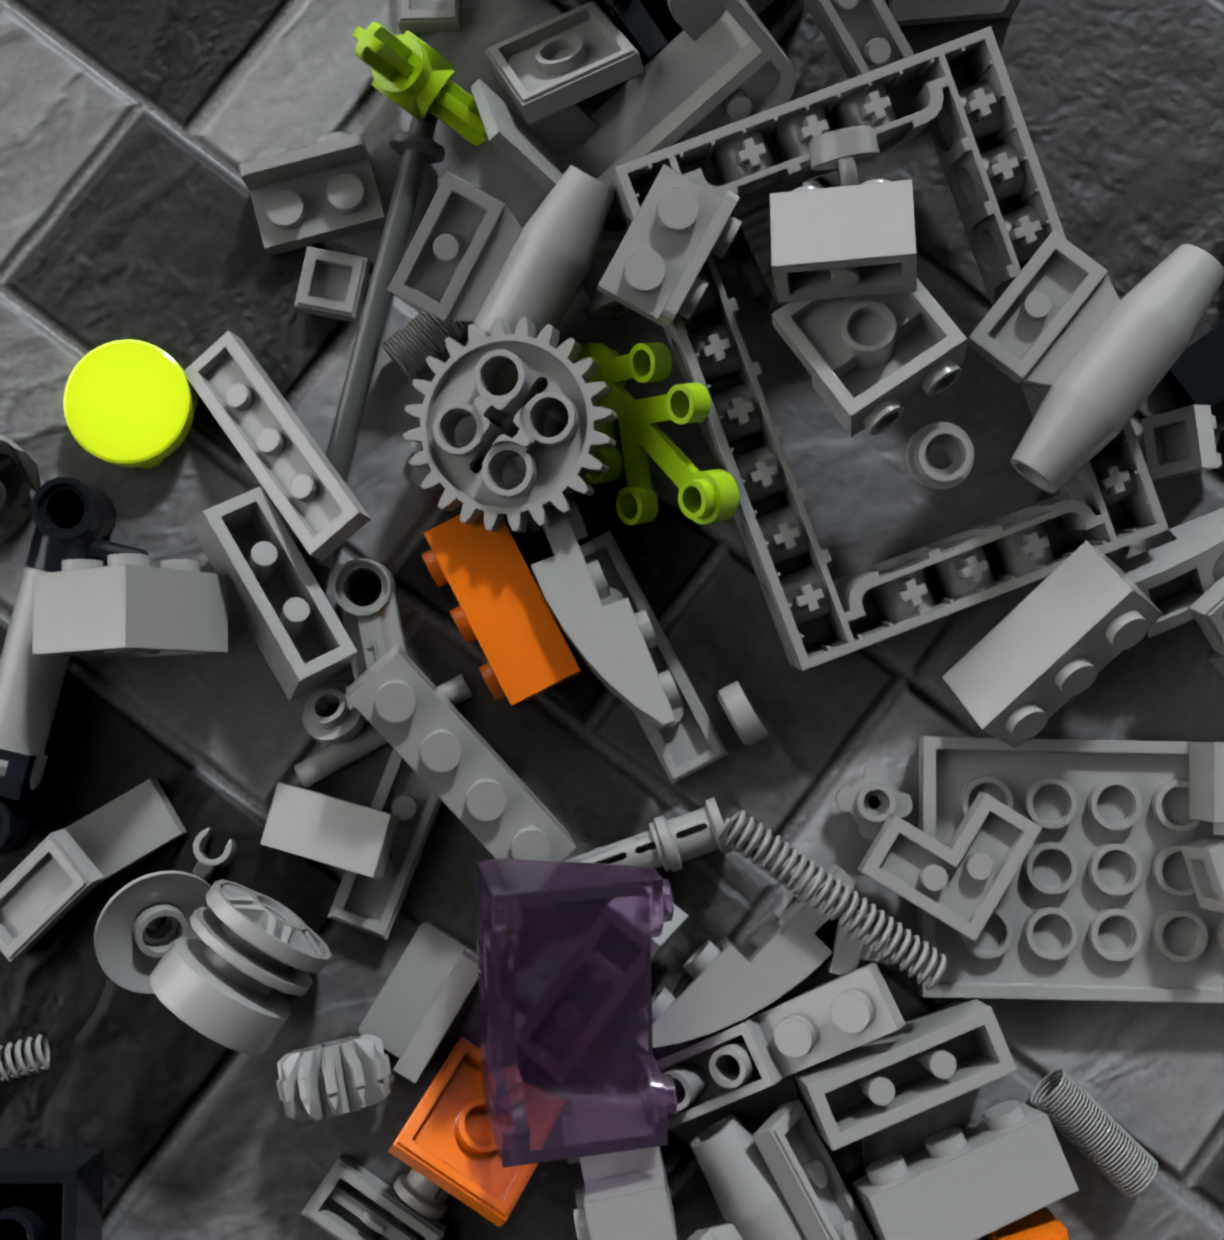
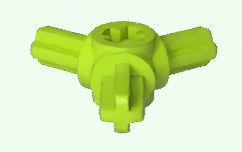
[352,21,488,147]

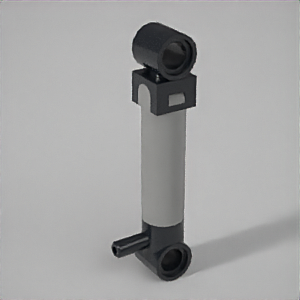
[0,477,149,854]

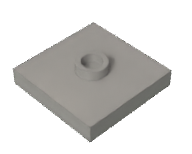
[484,0,644,125]

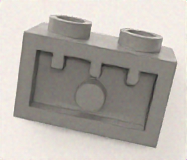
[238,132,386,256]
[597,164,742,330]

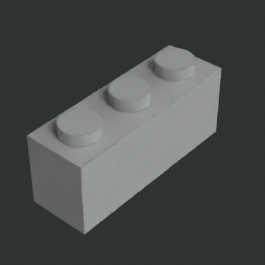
[197,485,358,701]
[942,540,1163,748]
[794,998,1018,1151]
[851,1100,1079,1240]

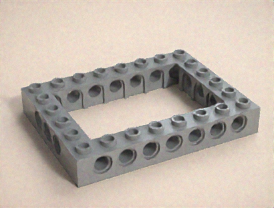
[610,26,1169,671]

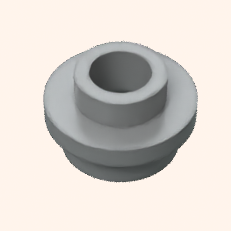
[905,422,974,490]
[302,682,365,745]

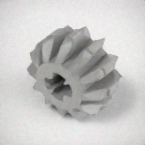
[276,1034,392,1122]

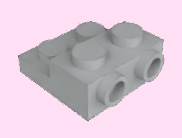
[771,278,967,437]

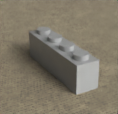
[347,644,577,892]

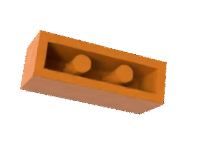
[421,513,582,707]

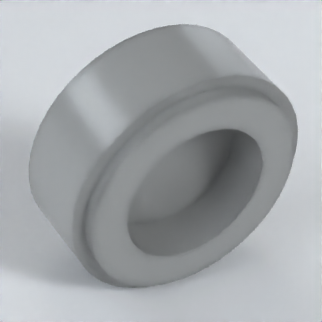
[717,680,769,746]

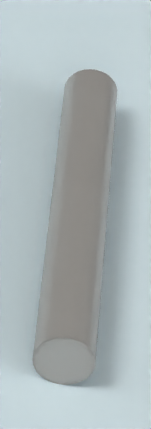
[294,673,473,788]

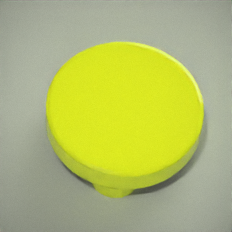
[63,339,198,469]

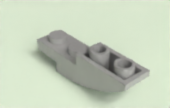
[531,501,683,731]
[1115,507,1224,638]
[637,862,860,1049]
[639,961,906,1130]

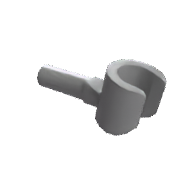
[193,828,237,881]

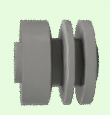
[149,879,332,1055]

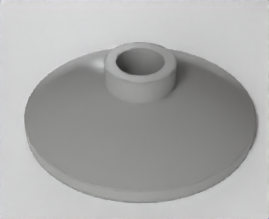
[94,870,211,994]

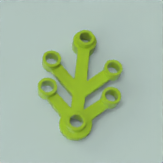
[575,342,739,525]

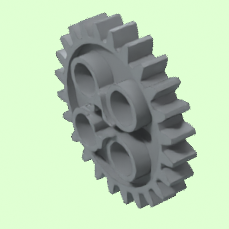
[403,317,617,533]

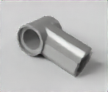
[333,558,407,681]

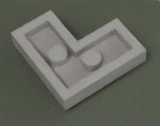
[857,792,1043,942]

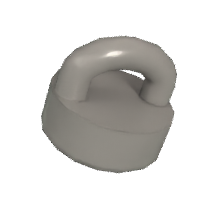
[808,125,880,186]

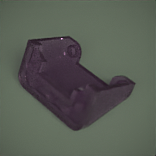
[474,858,677,1168]

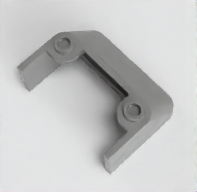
[470,0,796,241]

